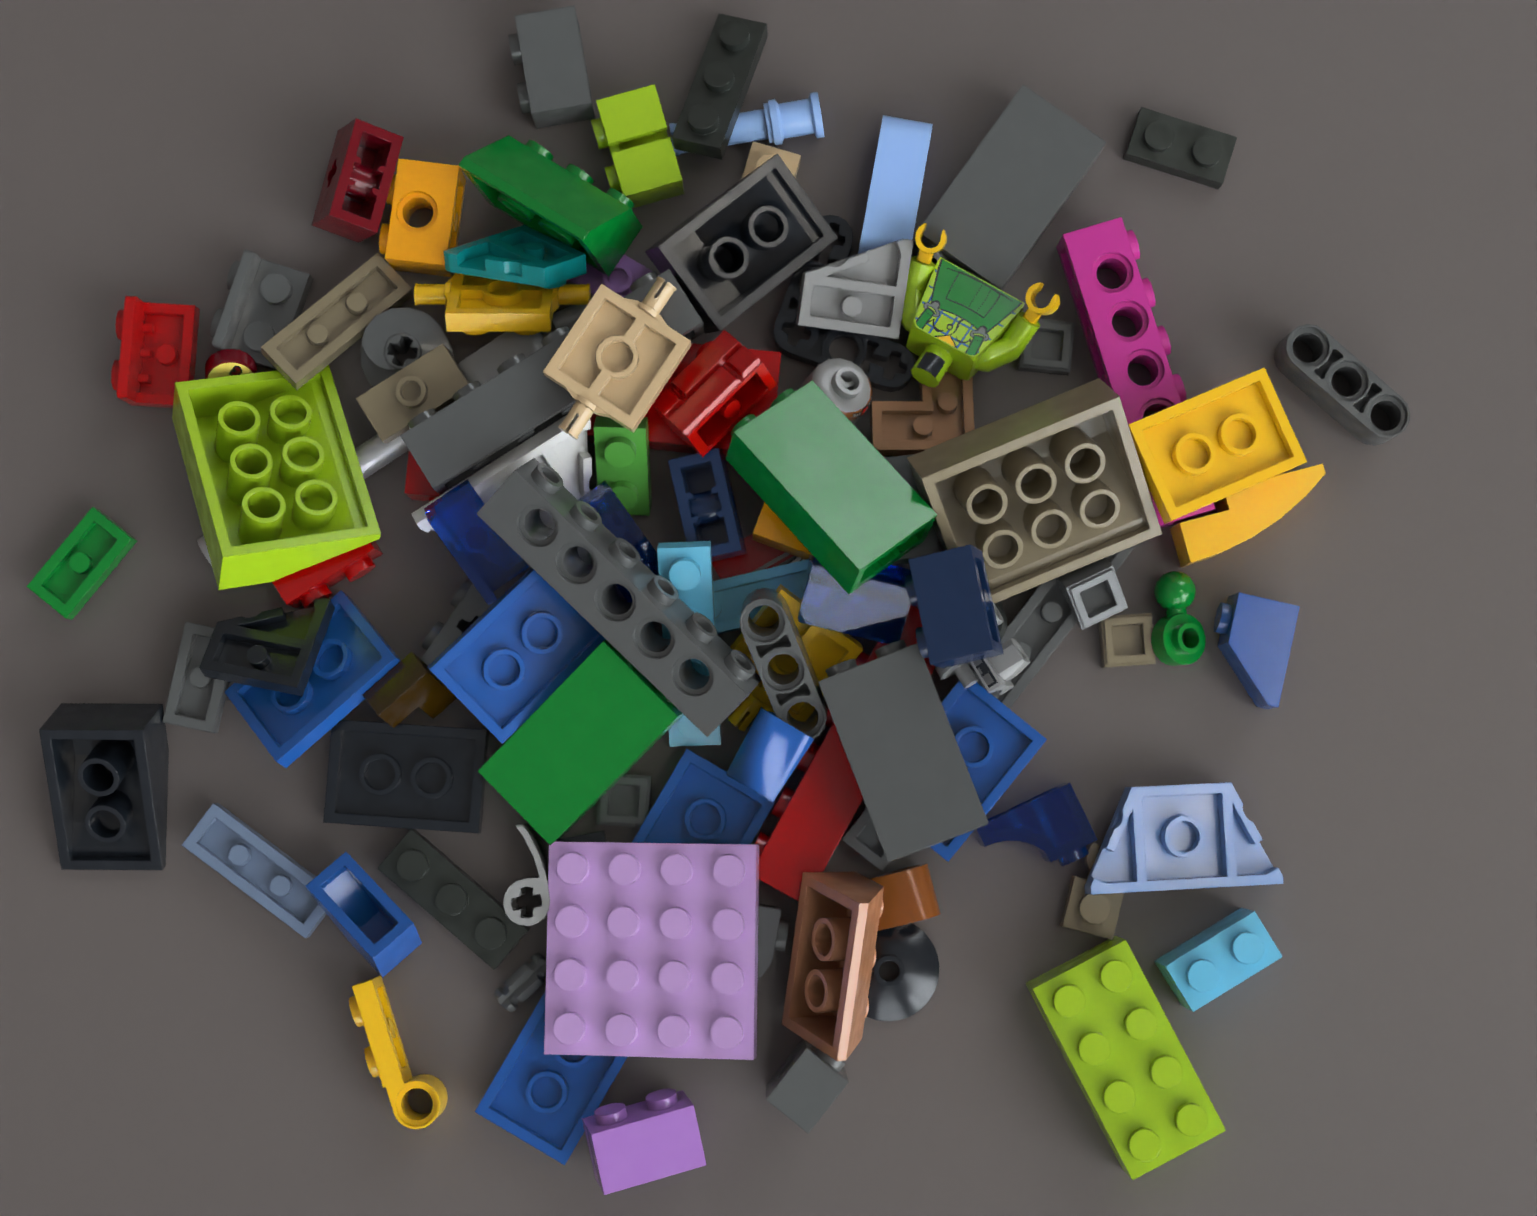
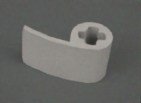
[503,823,550,926]

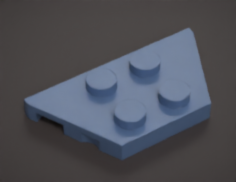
[1085,782,1283,895]

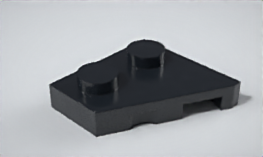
[199,598,335,696]

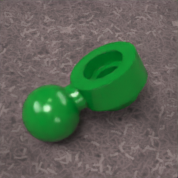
[1151,571,1206,666]

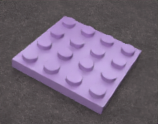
[544,842,759,1060]

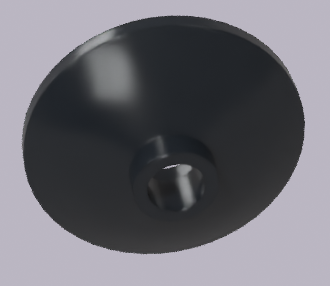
[867,923,939,1021]

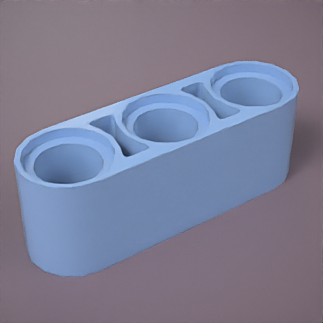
[858,115,933,254]

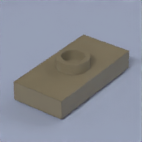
[355,343,469,444]

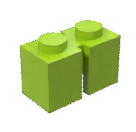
[591,84,684,208]

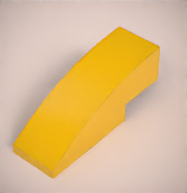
[1170,464,1326,568]

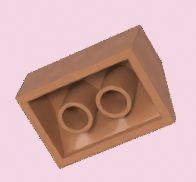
[782,872,884,1061]

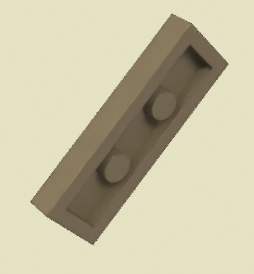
[261,253,412,390]

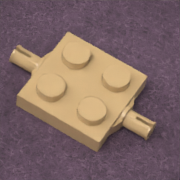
[543,276,692,440]

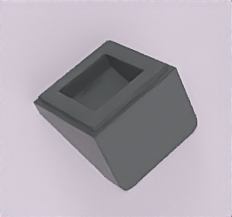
[1056,558,1128,630]

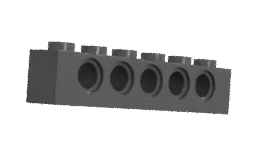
[477,458,761,737]

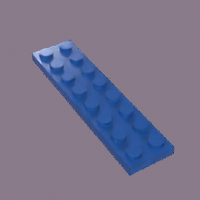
[475,748,776,1165]

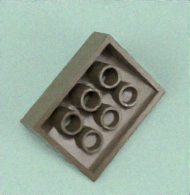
[907,378,1162,604]

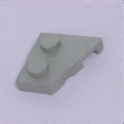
[796,239,914,339]

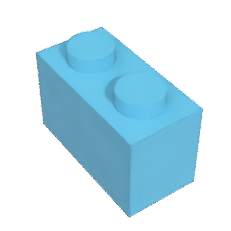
[1154,908,1283,1012]

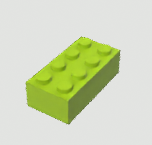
[1025,936,1226,1180]

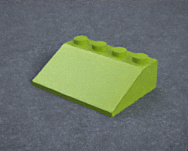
[172,365,381,590]

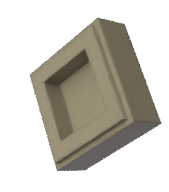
[1098,613,1156,668]

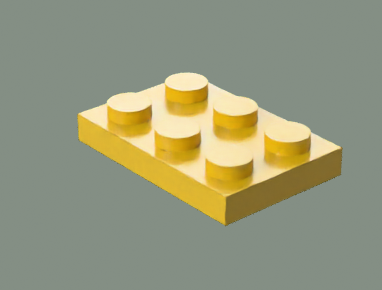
[1129,367,1307,524]

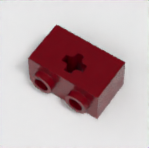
[311,118,404,243]

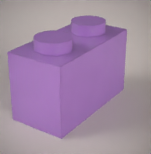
[582,1088,706,1195]

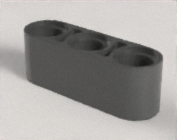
[1274,324,1410,446]
[739,588,827,739]

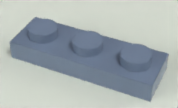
[182,803,327,938]

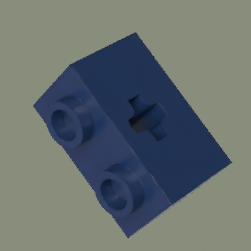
[668,448,747,562]

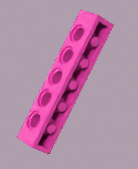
[1056,217,1215,528]

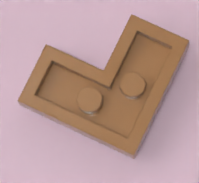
[870,372,975,456]

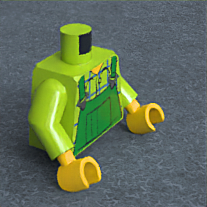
[901,223,1060,388]

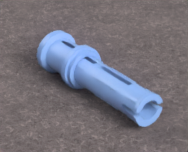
[669,92,825,156]

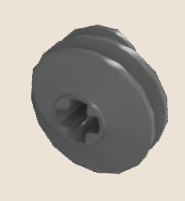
[361,307,454,387]

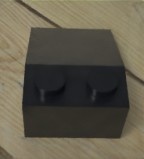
[645,154,838,334]
[39,703,169,870]

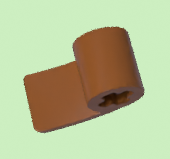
[870,863,941,931]

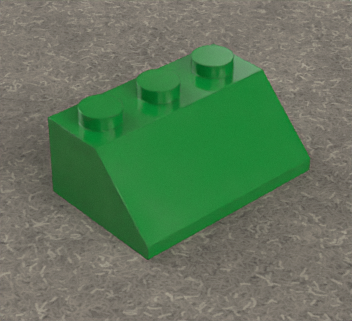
[459,135,643,277]

